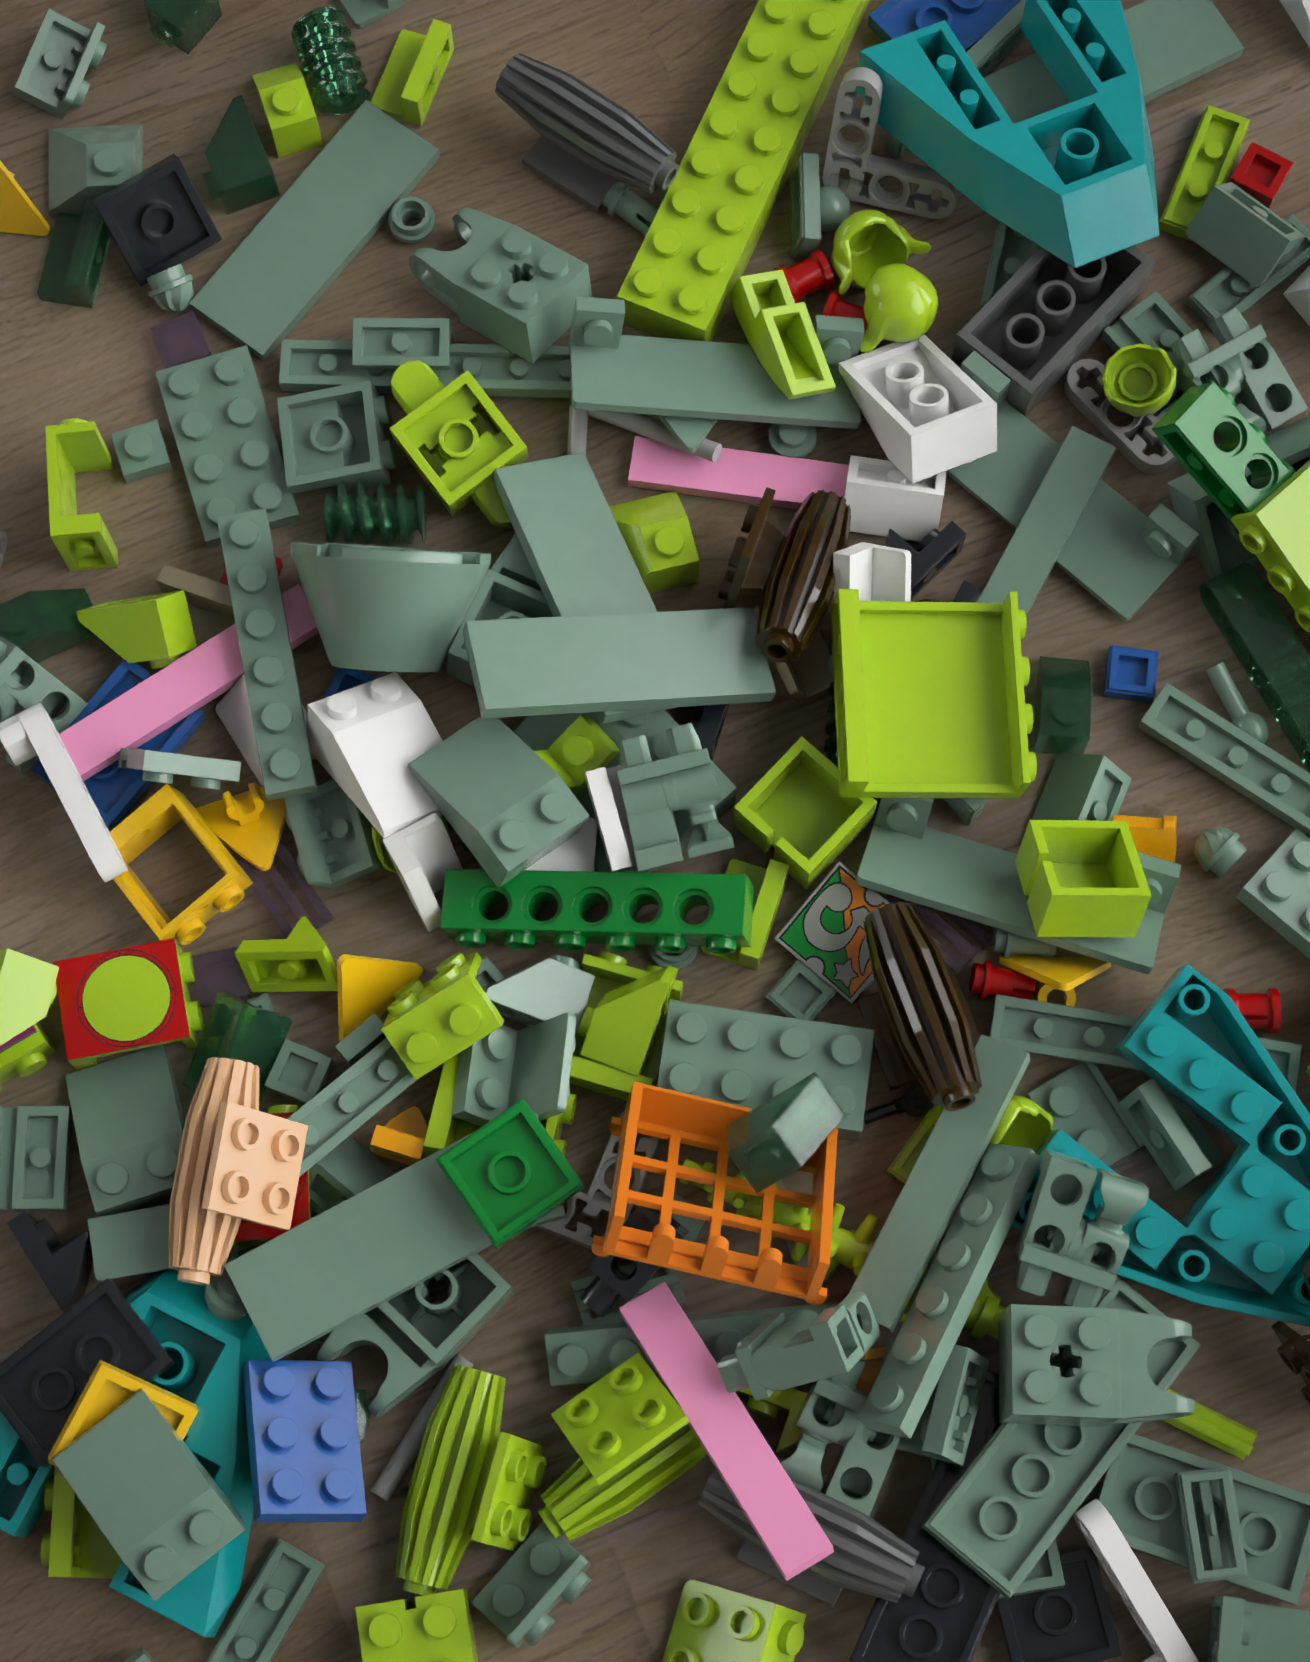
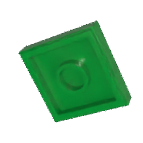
[435,1098,585,1250]

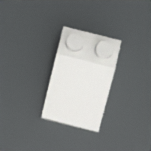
[838,334,997,484]
[307,672,443,838]

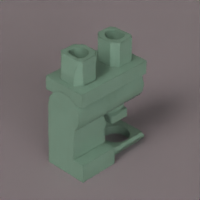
[1170,308,1309,449]
[0,636,88,775]
[616,723,735,872]
[1014,1148,1149,1307]
[717,1291,880,1401]
[778,1359,900,1516]

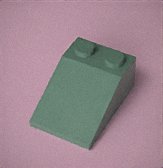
[407,716,590,888]
[65,1044,186,1216]
[52,1388,245,1601]

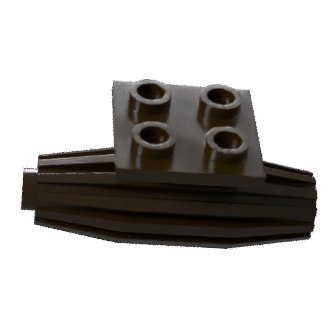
[718,487,851,662]
[857,902,982,1111]

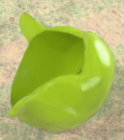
[831,209,931,295]
[859,263,939,353]

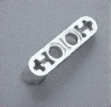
[0,702,128,883]
[1073,1499,1199,1662]

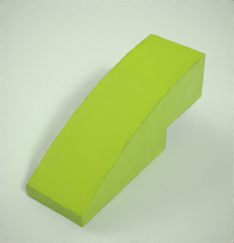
[729,269,836,400]

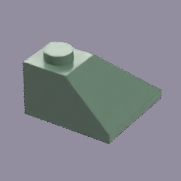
[49,124,143,217]

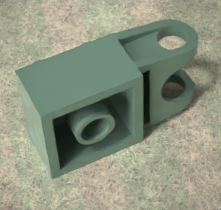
[409,207,592,363]
[446,533,553,687]
[316,1253,515,1418]
[998,1304,1195,1427]

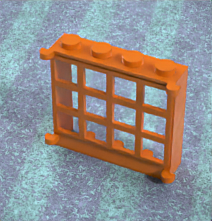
[591,1081,838,1305]

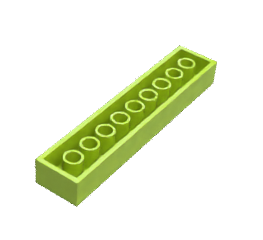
[617,0,871,342]

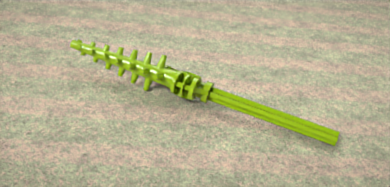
[678,1158,1257,1460]

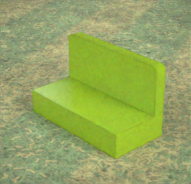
[370,19,454,127]
[701,859,790,971]

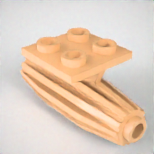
[168,1057,308,1285]

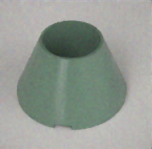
[290,542,491,672]

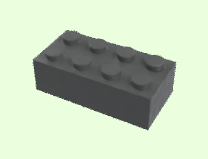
[952,245,1155,417]

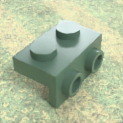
[11,8,107,119]
[284,779,383,889]

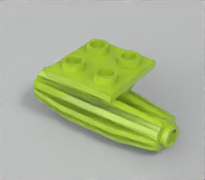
[537,1352,707,1541]
[395,1364,546,1596]

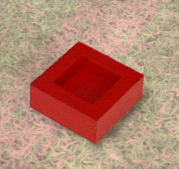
[1229,142,1294,208]

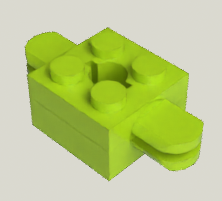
[389,360,529,529]

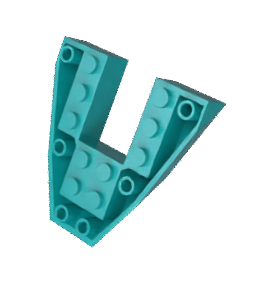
[855,0,1159,268]
[1011,964,1310,1327]
[0,1269,272,1638]

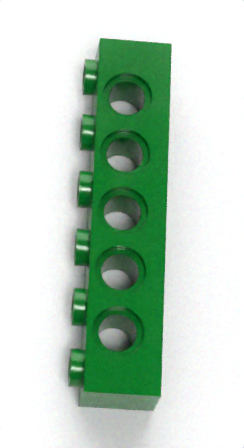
[1151,382,1296,530]
[440,869,754,954]

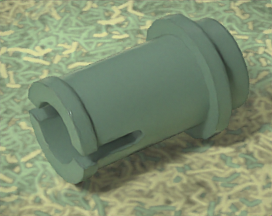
[603,181,658,236]
[991,927,1057,958]

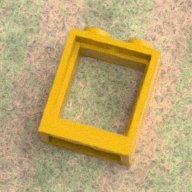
[110,784,253,945]

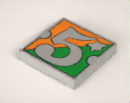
[774,861,889,1004]

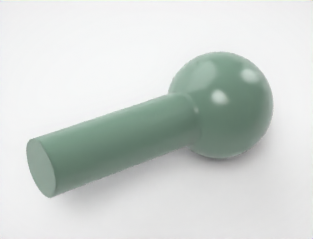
[1205,662,1269,744]

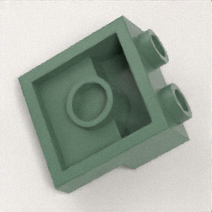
[277,380,397,494]

